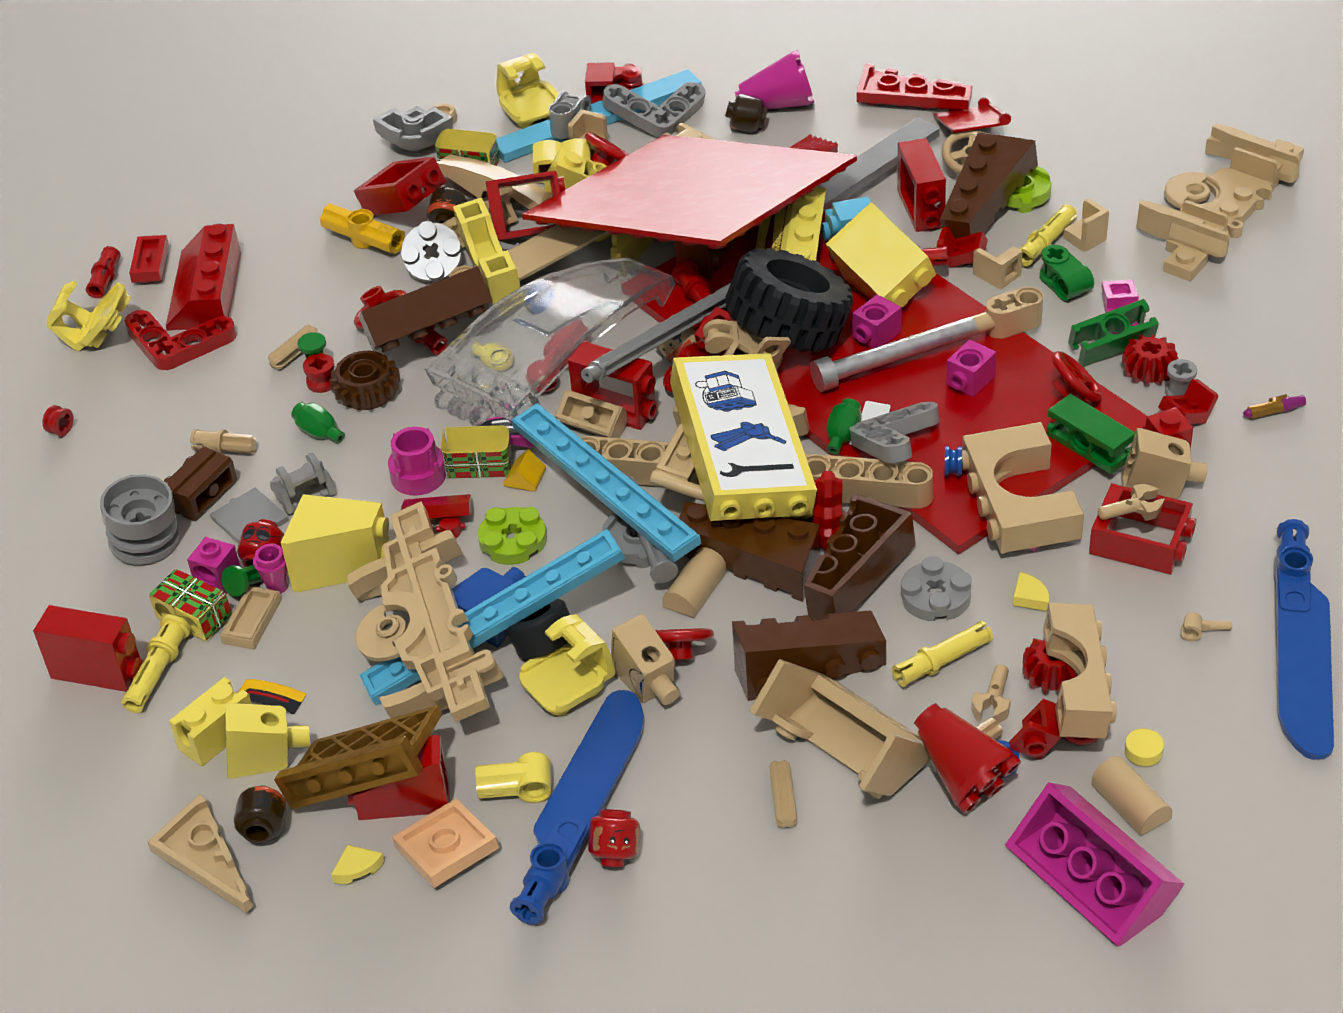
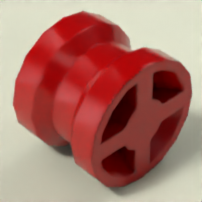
[303,353,335,393]

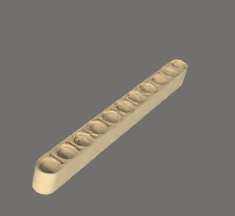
[580,436,934,508]

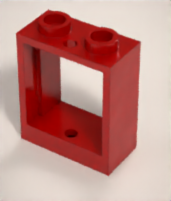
[897,138,946,232]
[353,157,447,215]
[485,170,565,241]
[568,341,658,430]
[1089,483,1197,575]

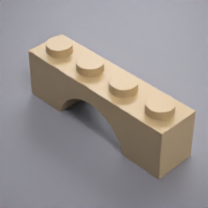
[1043,602,1117,739]

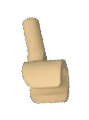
[1181,612,1232,641]

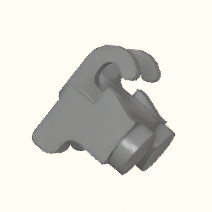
[270,453,336,515]

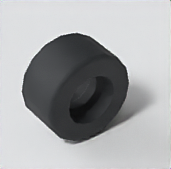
[506,598,570,659]

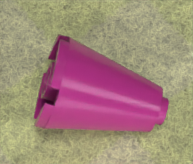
[735,50,815,109]

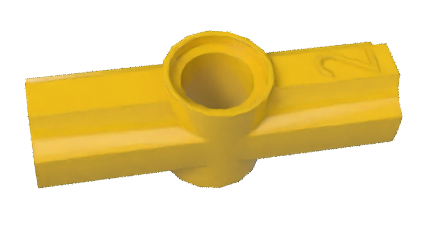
[320,203,405,255]

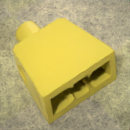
[225,703,310,779]

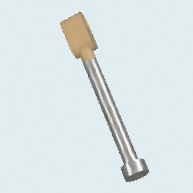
[810,286,1043,392]

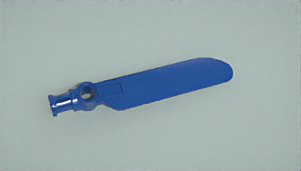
[1274,519,1334,760]
[509,690,644,925]

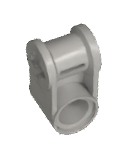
[549,91,591,139]

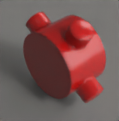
[436,516,465,538]

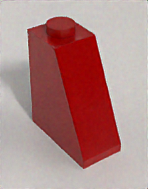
[347,735,449,821]

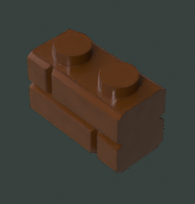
[164,446,237,521]

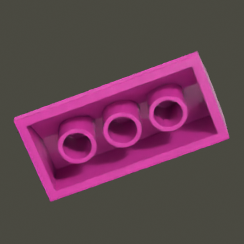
[1005,782,1184,946]

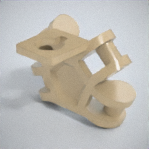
[703,319,791,371]

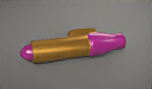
[1243,394,1306,419]

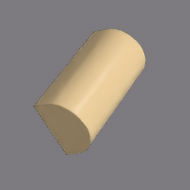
[555,389,627,438]
[662,547,726,618]
[1092,756,1172,836]

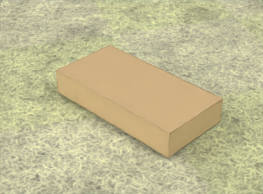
[220,586,282,650]

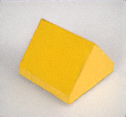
[503,449,546,492]

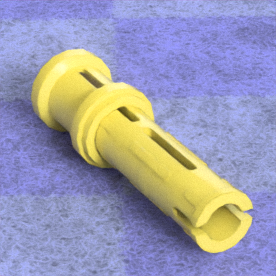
[121,614,191,713]

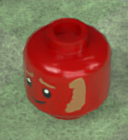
[588,809,640,867]

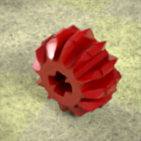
[1122,334,1179,386]
[1022,638,1078,695]

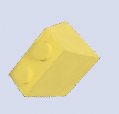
[826,202,936,307]
[281,494,389,592]

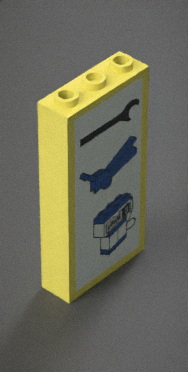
[670,353,817,521]

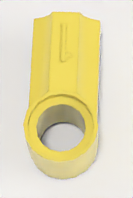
[475,752,551,803]

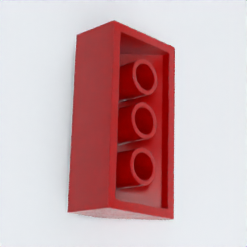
[166,224,241,331]

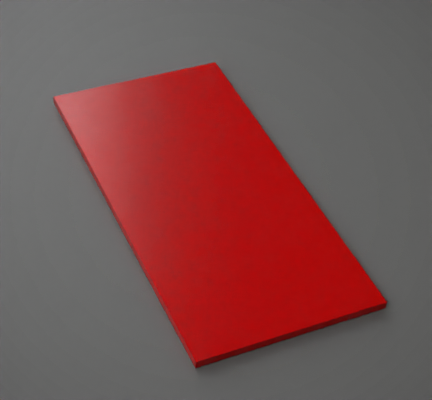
[622,208,1147,554]

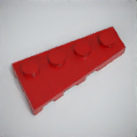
[857,63,972,110]

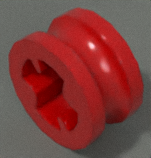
[42,405,74,436]

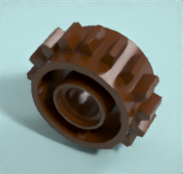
[330,350,401,410]

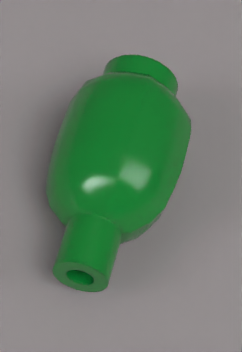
[826,398,862,455]
[291,402,345,444]

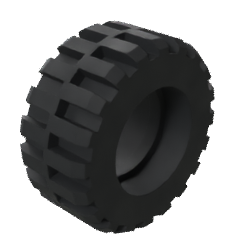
[725,248,854,352]

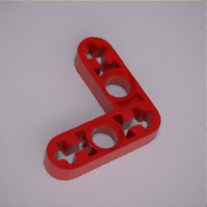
[125,310,237,370]

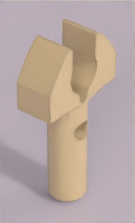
[1098,483,1164,521]
[971,664,1011,724]

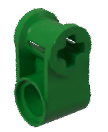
[1039,245,1094,301]

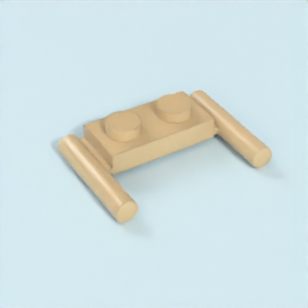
[650,422,704,501]

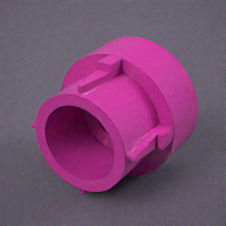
[388,426,446,496]

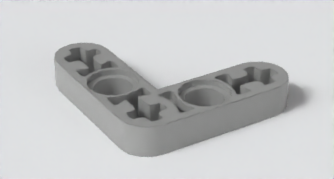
[602,82,705,138]
[849,402,940,463]

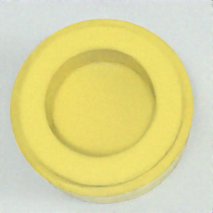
[1125,728,1164,766]

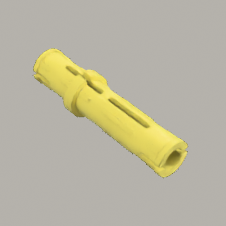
[1019,204,1077,266]
[892,621,993,687]

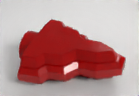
[813,471,843,550]

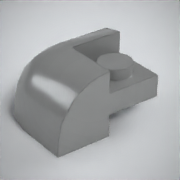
[373,106,453,152]

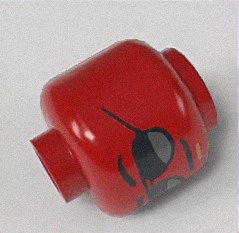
[237,519,284,567]

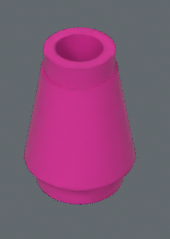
[253,544,288,594]

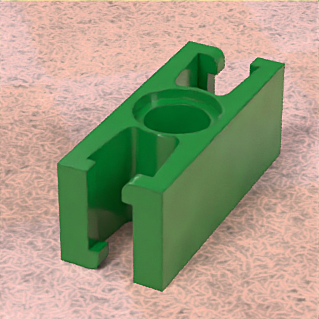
[1068,299,1159,367]
[1046,394,1135,474]

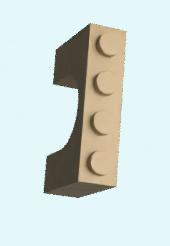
[962,422,1084,553]

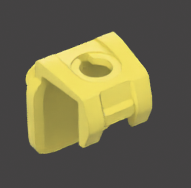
[496,53,559,128]
[46,281,131,351]
[519,614,615,716]

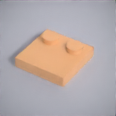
[392,798,499,888]

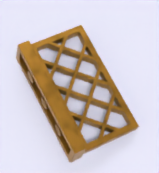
[274,705,443,810]

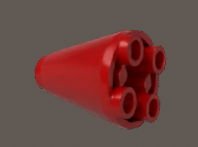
[914,703,1021,814]

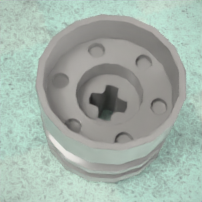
[100,474,179,565]

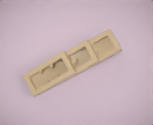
[437,154,552,210]

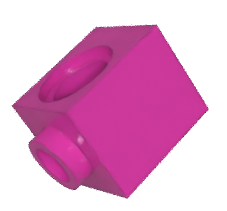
[852,294,902,348]
[946,339,996,397]
[187,536,240,596]

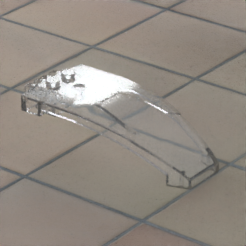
[425,258,675,426]

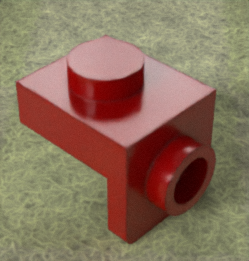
[936,226,988,268]
[1158,379,1219,424]
[1009,699,1062,760]

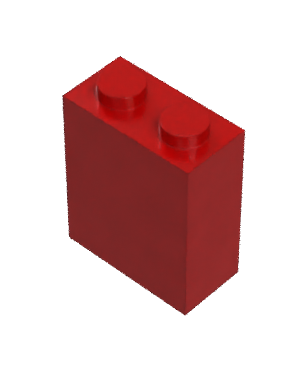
[33,605,143,692]

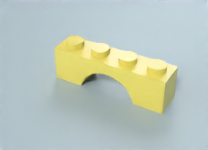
[453,197,523,306]

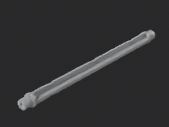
[581,283,730,383]

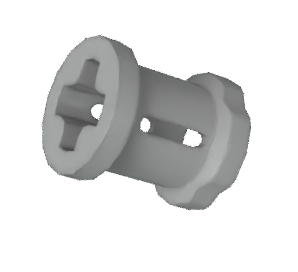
[1165,359,1198,396]

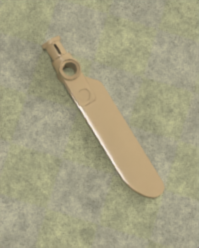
[449,224,608,281]

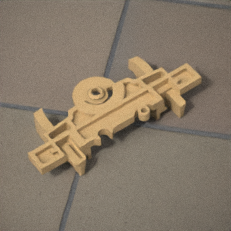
[1137,123,1304,282]
[347,501,503,722]

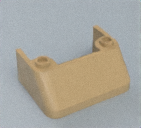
[749,659,931,799]

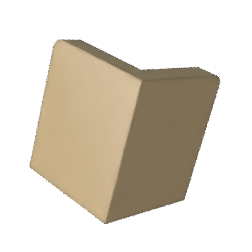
[568,109,608,158]
[1063,198,1109,252]
[973,246,1022,289]

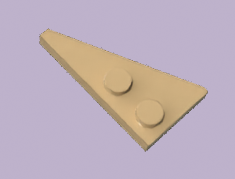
[148,794,253,913]

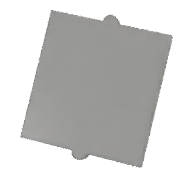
[210,487,289,544]

